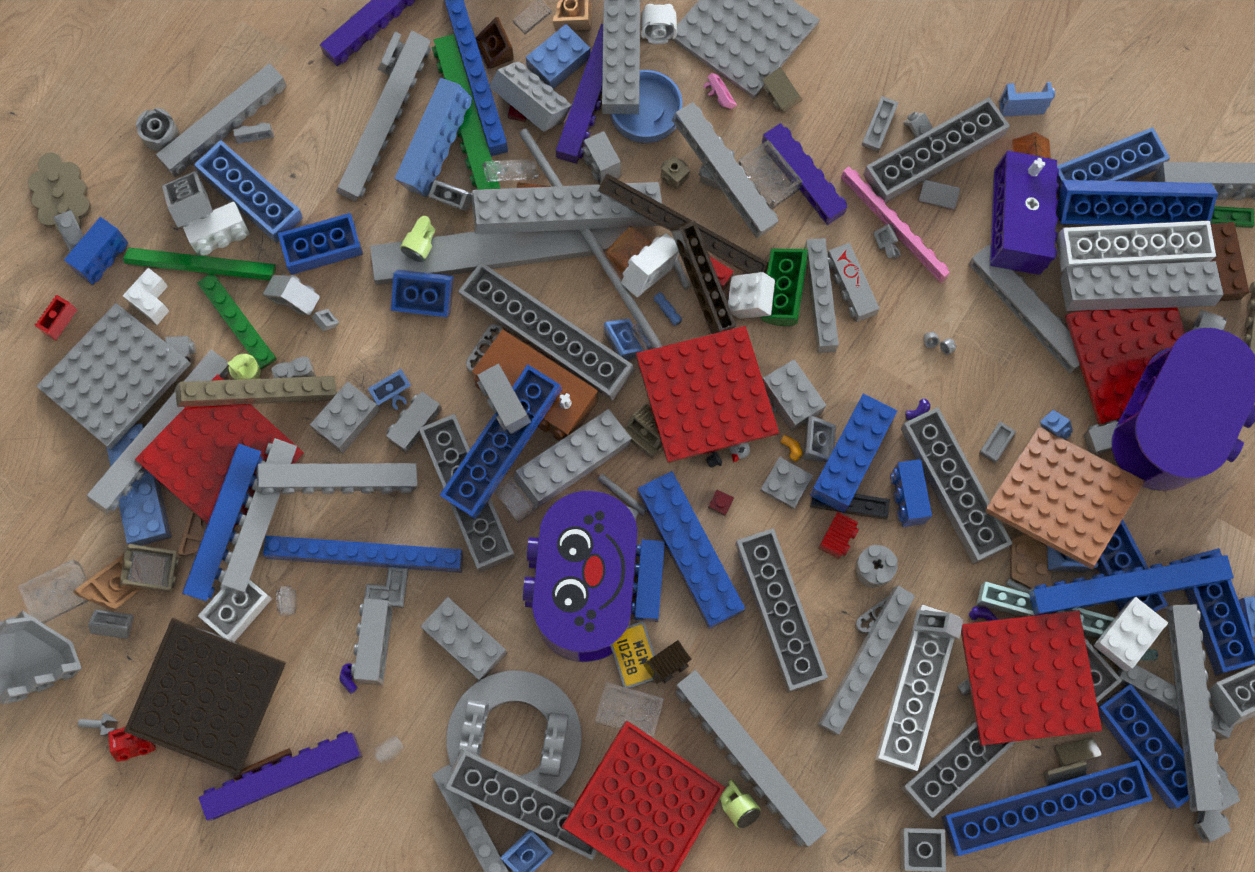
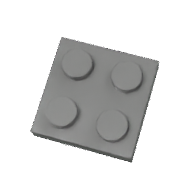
[760,457,813,509]

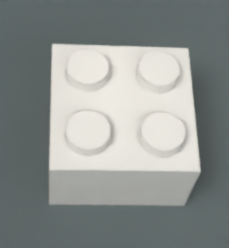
[728,272,775,319]

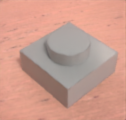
[312,309,339,331]

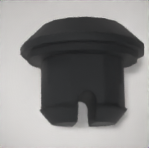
[706,451,722,468]

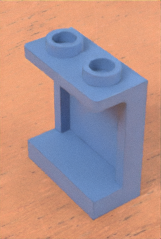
[999,82,1055,117]

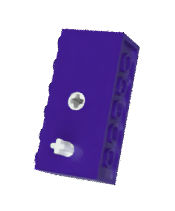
[990,150,1059,275]

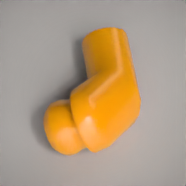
[780,434,803,461]

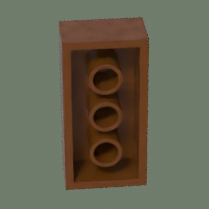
[1210,222,1249,302]

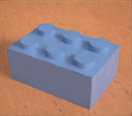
[526,24,591,89]

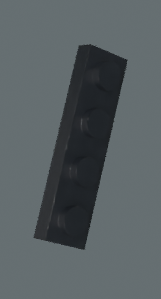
[810,487,890,520]

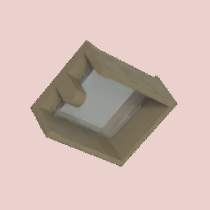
[119,544,179,592]

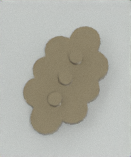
[28,152,91,234]

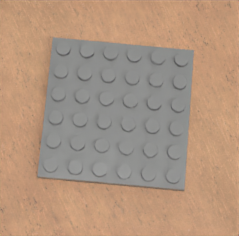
[671,0,820,99]
[37,303,191,450]

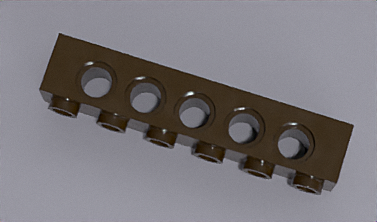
[670,221,737,334]

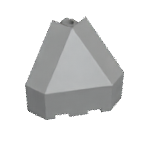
[0,611,82,705]

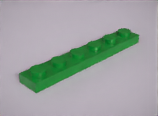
[197,274,277,370]

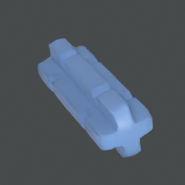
[654,292,682,326]

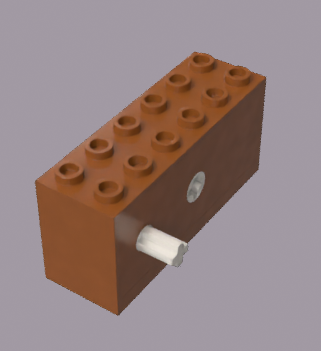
[472,329,598,441]

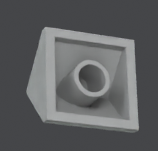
[803,416,836,462]

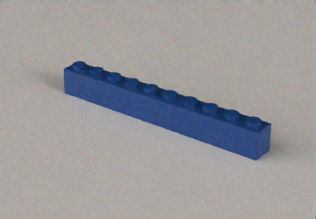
[444,0,508,157]
[263,536,463,573]
[1029,553,1234,616]

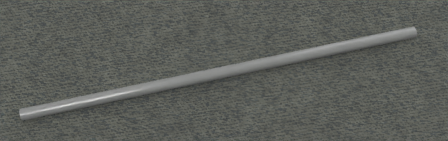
[519,129,662,349]

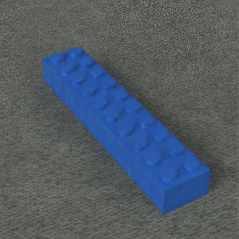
[941,760,1153,857]

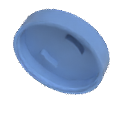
[610,70,683,143]

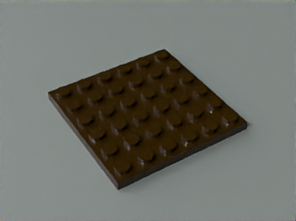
[124,618,287,776]

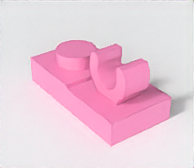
[704,73,737,109]

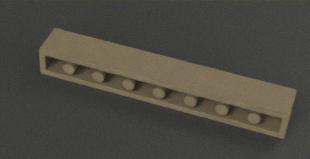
[175,376,337,407]

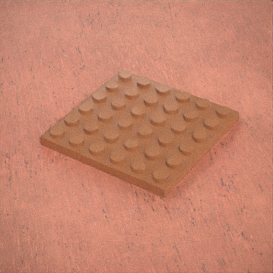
[985,427,1145,570]

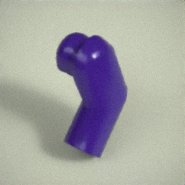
[905,399,931,420]
[969,606,999,621]
[339,663,358,694]

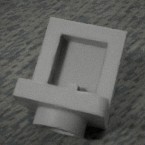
[903,112,933,138]

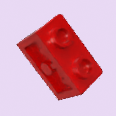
[108,727,156,762]

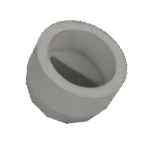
[923,331,940,348]
[940,338,957,355]

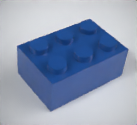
[64,217,128,285]
[391,270,454,317]
[890,459,932,527]

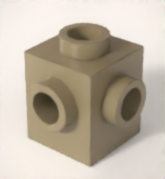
[661,156,690,189]

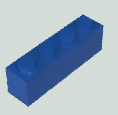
[631,539,665,622]

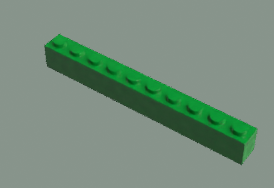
[432,34,501,190]

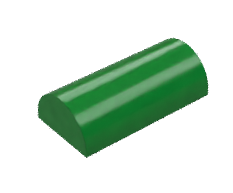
[760,248,808,326]

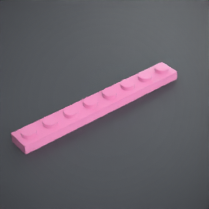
[841,166,950,283]

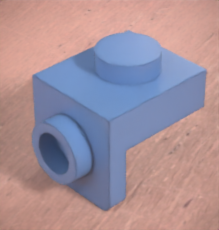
[1040,410,1073,440]

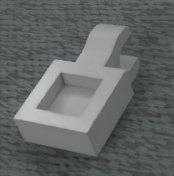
[874,224,901,259]

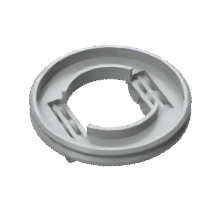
[447,671,582,793]

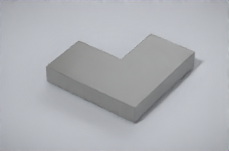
[365,567,408,608]

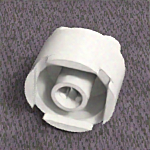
[641,4,677,44]

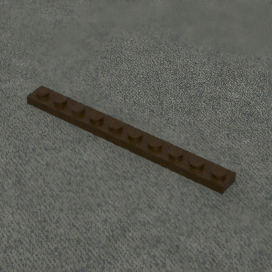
[597,174,769,274]

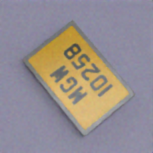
[610,621,655,690]

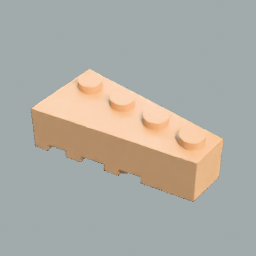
[552,0,592,32]

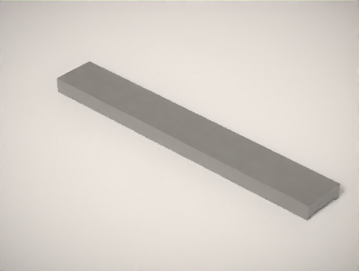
[370,227,634,285]

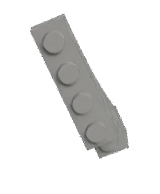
[1193,764,1240,843]

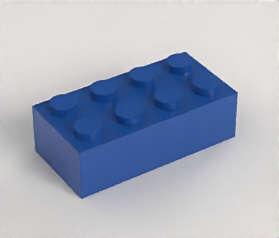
[278,213,363,275]

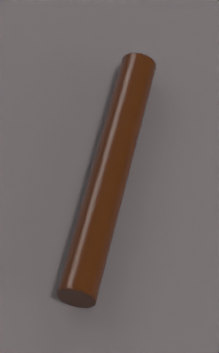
[233,748,292,780]

